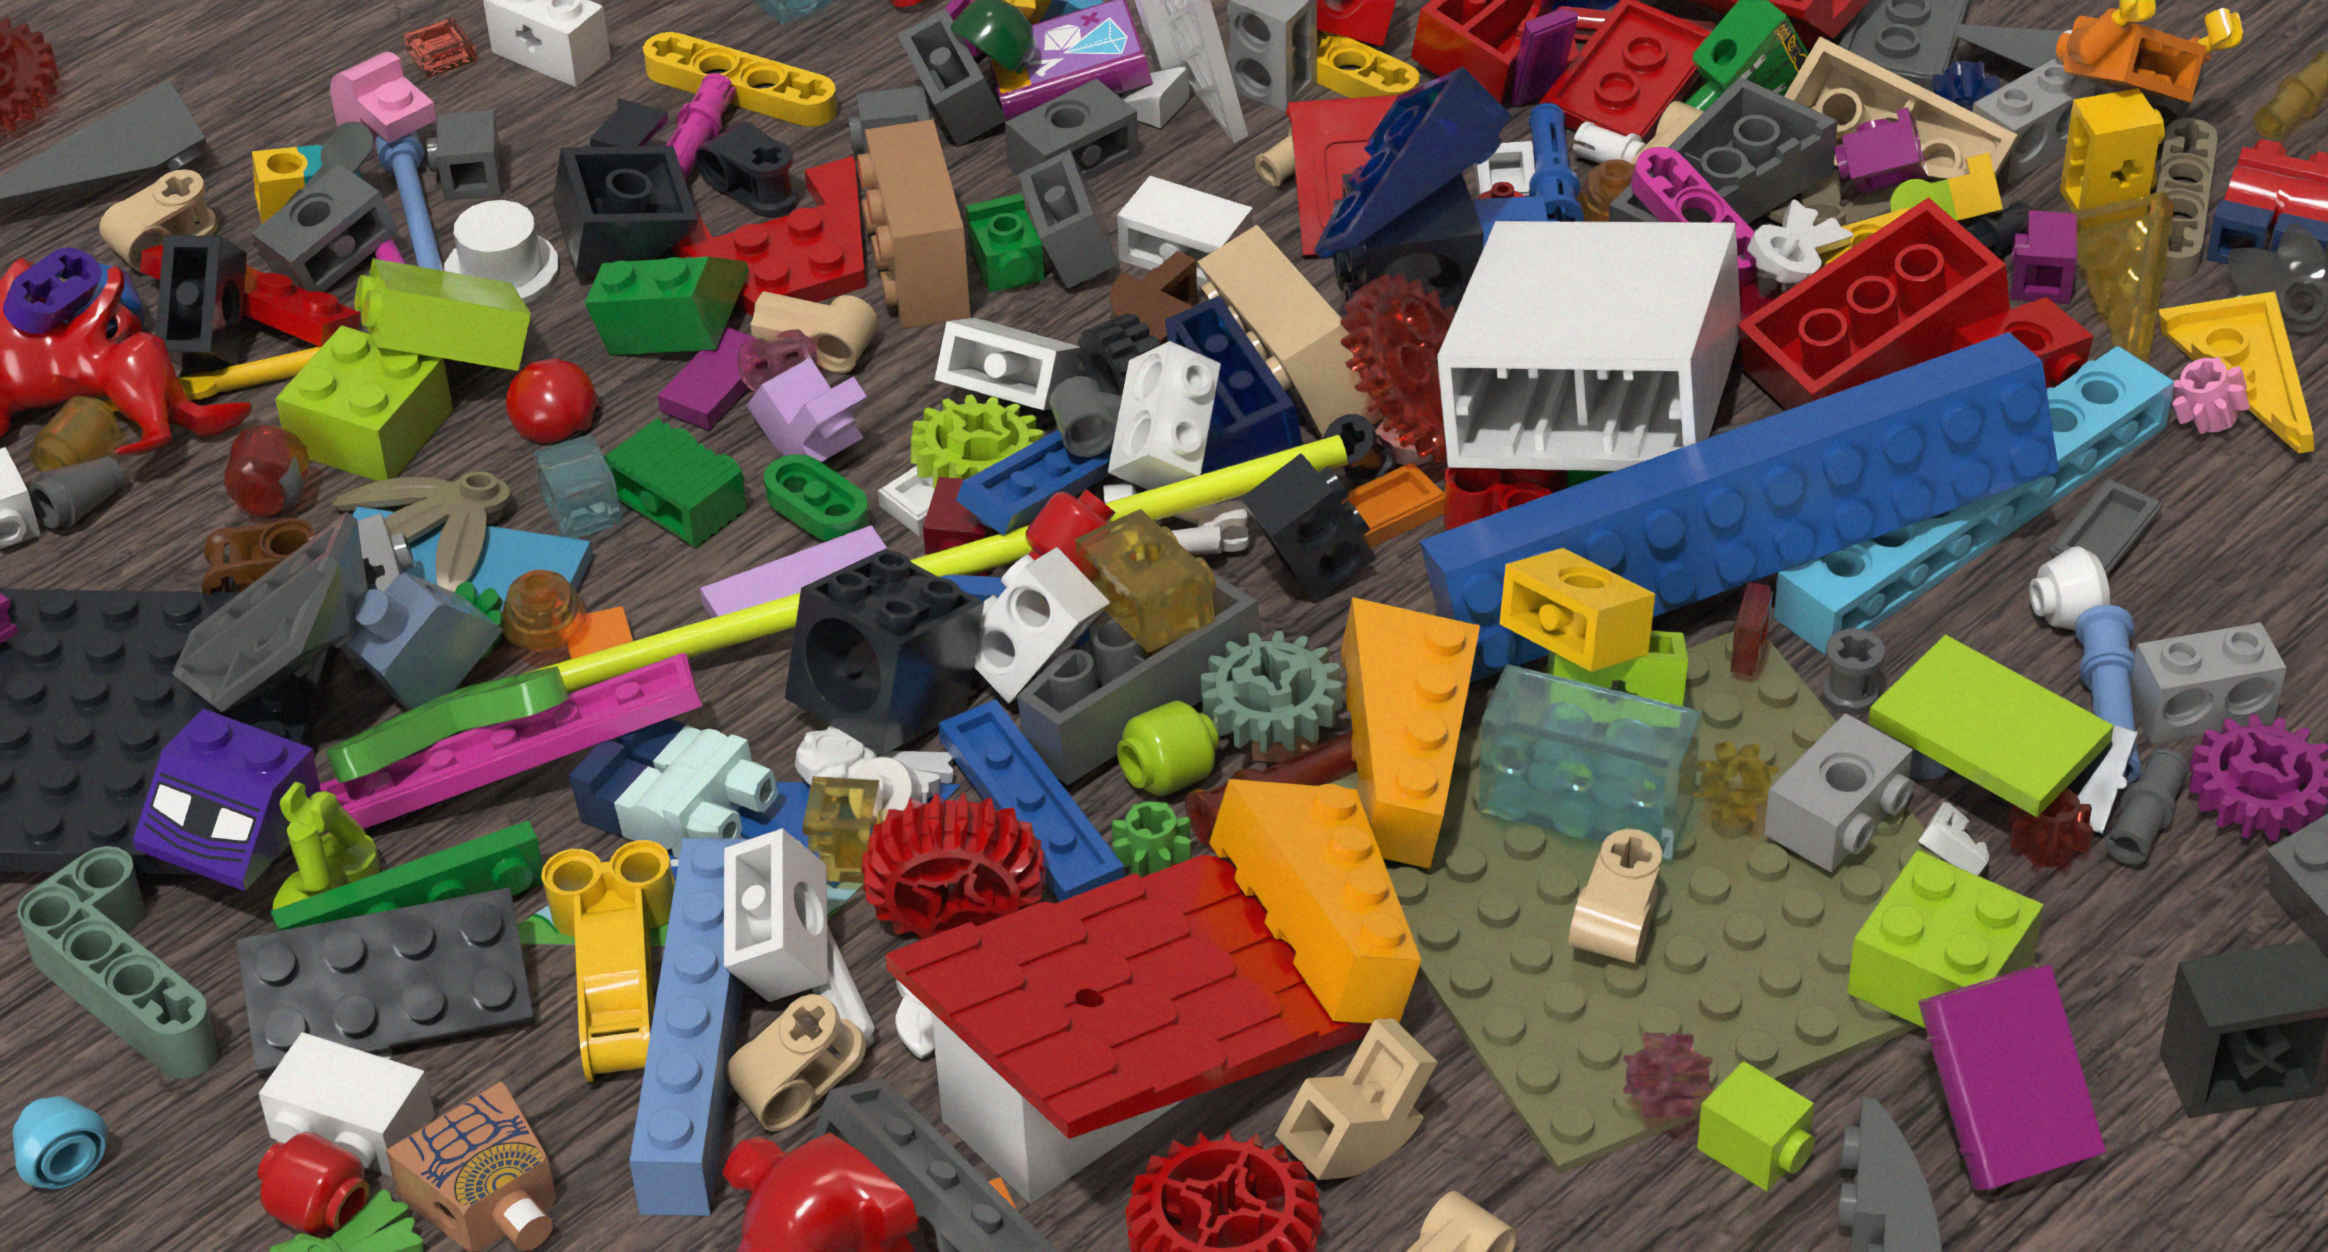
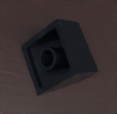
[553,146,698,276]

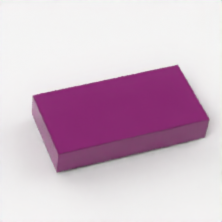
[657,327,775,430]

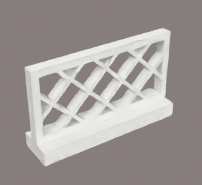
[1135,0,1248,143]

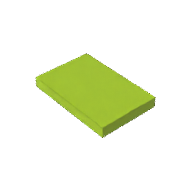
[1868,634,2114,817]

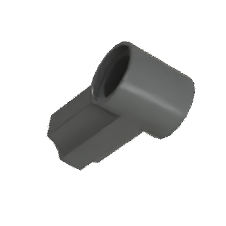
[1050,376,1122,457]

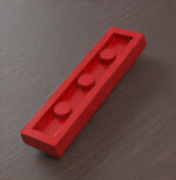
[140,244,361,347]

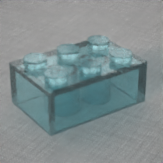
[1479,664,1702,860]

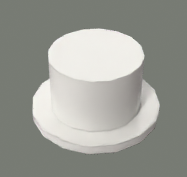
[444,200,559,304]

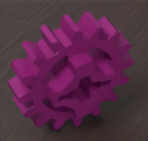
[2188,714,2328,841]

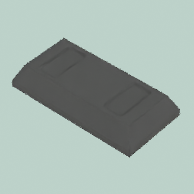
[2048,479,2164,576]

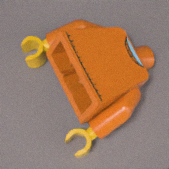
[2056,0,2243,103]

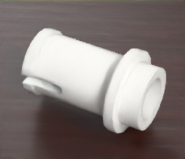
[1572,122,1647,178]

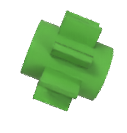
[1112,801,1192,878]

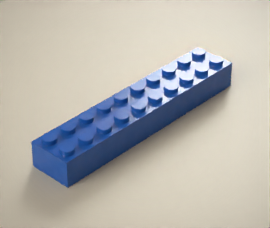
[1420,332,2059,682]

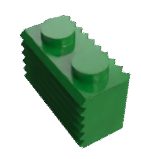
[602,417,746,548]

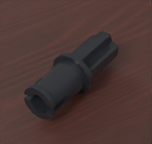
[1966,201,2034,258]

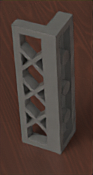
[811,1078,1058,1252]

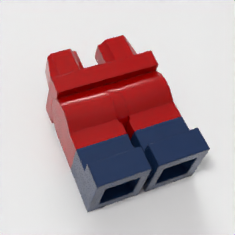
[2206,139,2328,285]

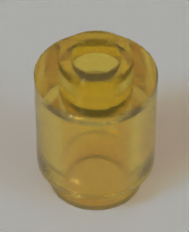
[30,396,119,473]

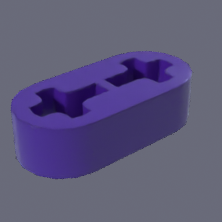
[3,248,102,333]

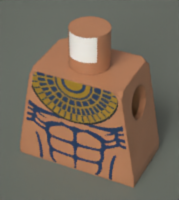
[386,1081,557,1251]

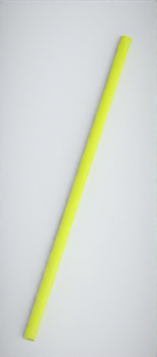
[523,435,1348,694]

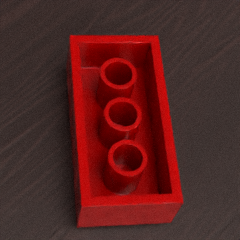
[1737,197,2010,410]

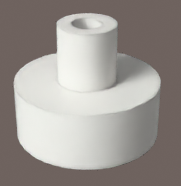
[850,757,921,824]

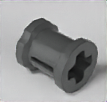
[1822,628,1885,715]

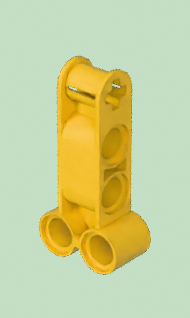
[541,840,675,1082]

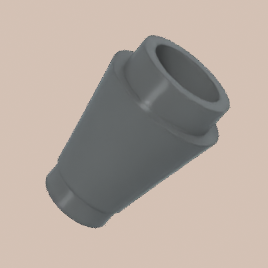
[28,456,125,529]

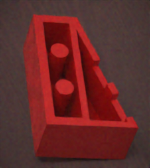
[1411,0,1554,114]

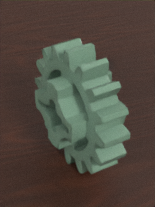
[1200,631,1343,753]

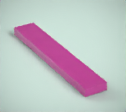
[320,653,702,835]

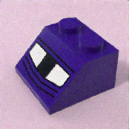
[133,709,321,891]

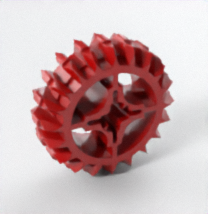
[861,792,1046,941]
[1126,1128,1322,1252]

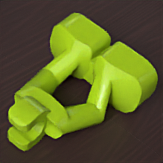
[273,781,381,910]

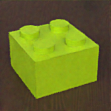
[275,325,453,481]
[1847,850,2044,1029]

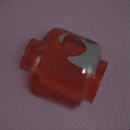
[223,425,310,516]

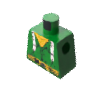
[1685,0,1809,111]

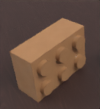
[857,119,971,329]

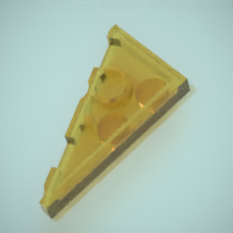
[2073,192,2175,364]

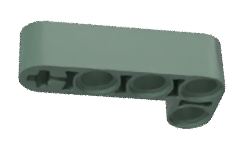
[17,846,219,1079]

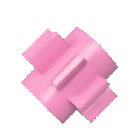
[2172,357,2250,434]

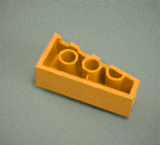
[1341,597,1480,869]
[1209,779,1422,1024]

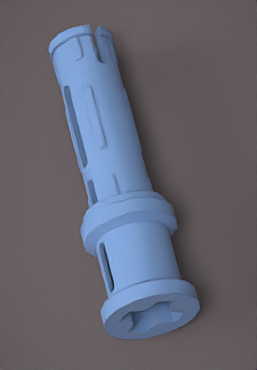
[2075,605,2142,784]

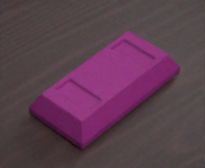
[1510,9,1579,107]

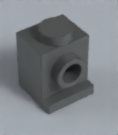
[848,86,930,154]

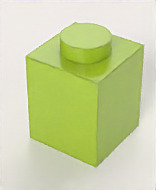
[1697,1061,1815,1192]

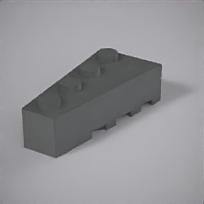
[1017,548,1262,785]

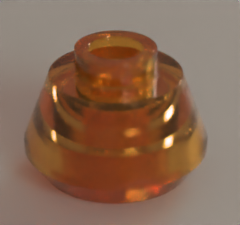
[1576,159,1635,222]
[501,569,587,652]

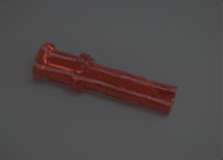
[1185,729,1358,848]

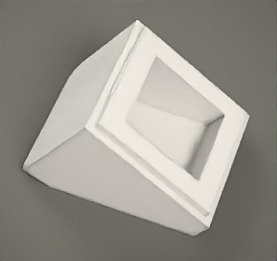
[1120,67,1189,128]
[1472,141,1535,197]

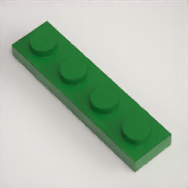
[271,820,543,932]

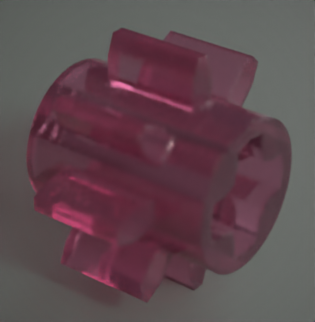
[1623,1033,1713,1118]

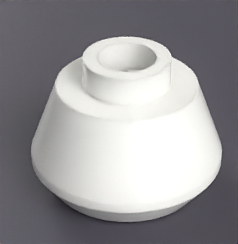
[2029,546,2110,631]

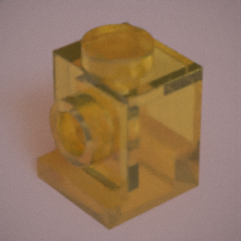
[802,776,883,883]

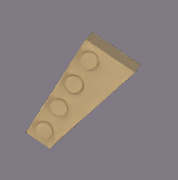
[1197,225,1391,439]

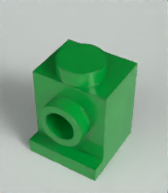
[966,193,1044,293]

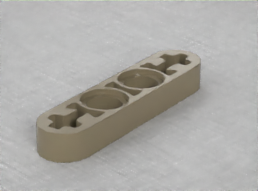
[2146,118,2218,280]

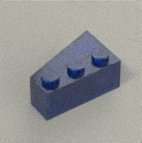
[1165,296,1303,475]

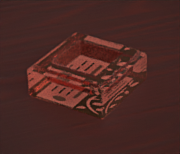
[403,17,477,78]
[1730,582,1773,676]

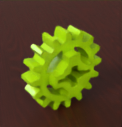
[910,395,1043,489]

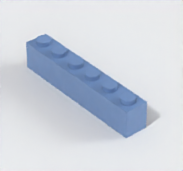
[630,838,750,1216]

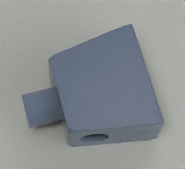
[346,572,503,711]

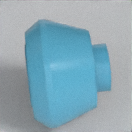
[12,1096,108,1189]

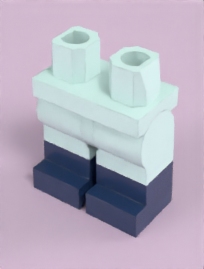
[569,718,778,859]

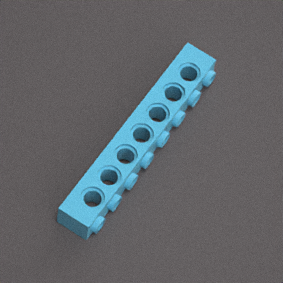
[1774,346,2174,655]

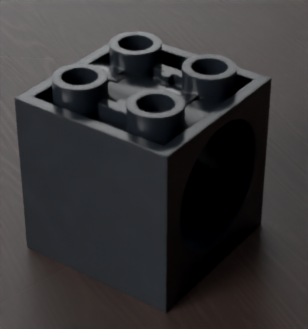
[1332,159,1484,340]
[785,548,985,755]

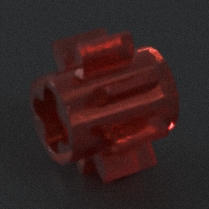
[2009,788,2093,867]

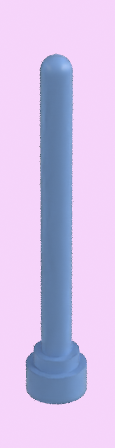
[375,130,443,271]

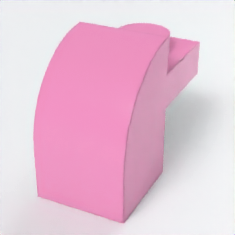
[330,51,437,149]

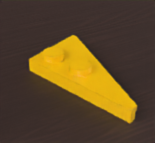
[2159,291,2314,454]

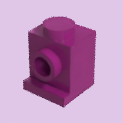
[1834,107,1929,195]
[2010,210,2077,304]

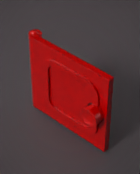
[1286,93,1437,258]

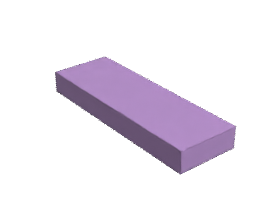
[700,525,888,618]

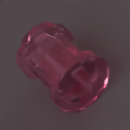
[737,329,818,392]

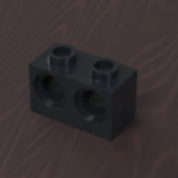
[1240,453,1375,603]

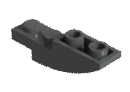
[1837,1098,1942,1252]

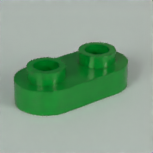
[764,454,869,542]

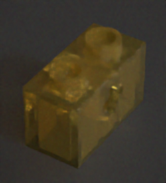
[1075,509,1216,653]

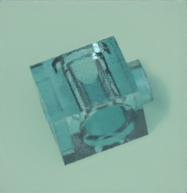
[533,434,622,539]

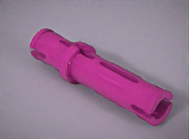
[666,73,736,181]

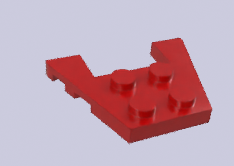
[670,156,866,317]

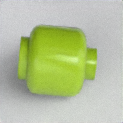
[1117,701,1219,796]

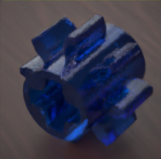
[1932,61,2000,112]

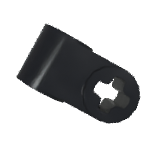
[695,121,799,217]

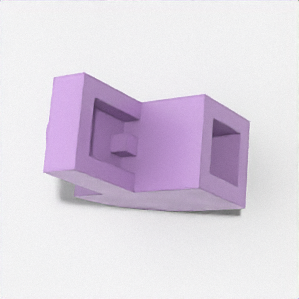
[746,357,867,463]

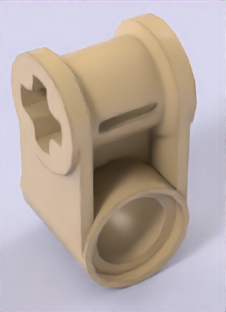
[99,169,218,272]
[1569,829,1662,964]
[725,994,866,1131]

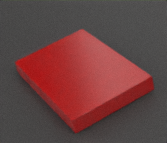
[1540,0,1711,144]

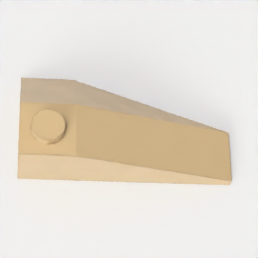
[1784,37,2019,181]

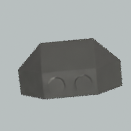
[172,512,367,712]

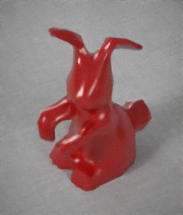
[0,257,253,456]
[722,1132,919,1252]

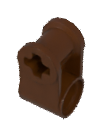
[202,519,316,595]

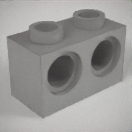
[1227,0,1317,112]
[1972,59,2096,185]
[2130,622,2287,744]

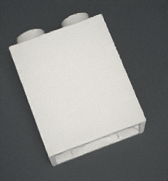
[1437,221,1741,471]

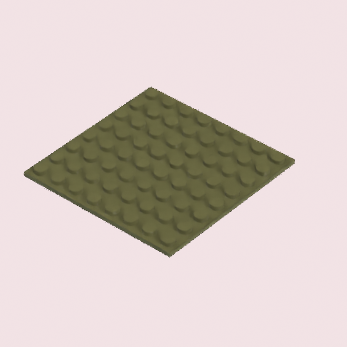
[1318,623,2039,1175]

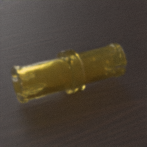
[2253,50,2328,140]

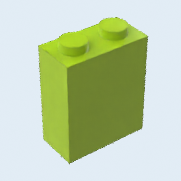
[354,258,531,371]

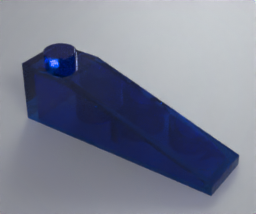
[1314,67,1512,259]

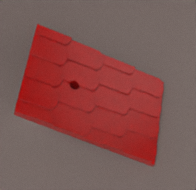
[885,855,1372,1205]

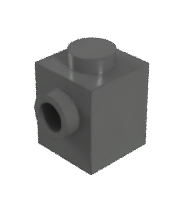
[427,110,501,201]

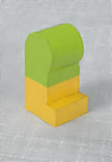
[1890,152,2003,221]

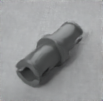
[2106,749,2190,864]

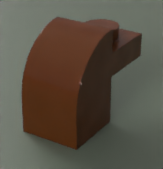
[1110,250,1199,354]

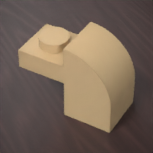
[1275,1018,1438,1180]

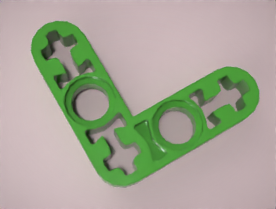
[326,666,570,783]

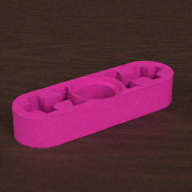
[1631,147,1759,286]

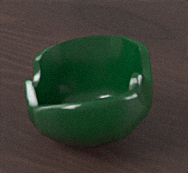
[950,0,1037,75]

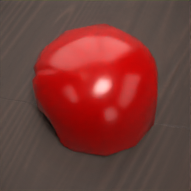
[506,358,601,444]

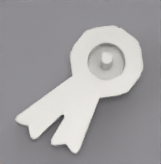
[1747,199,1853,285]
[795,726,953,804]

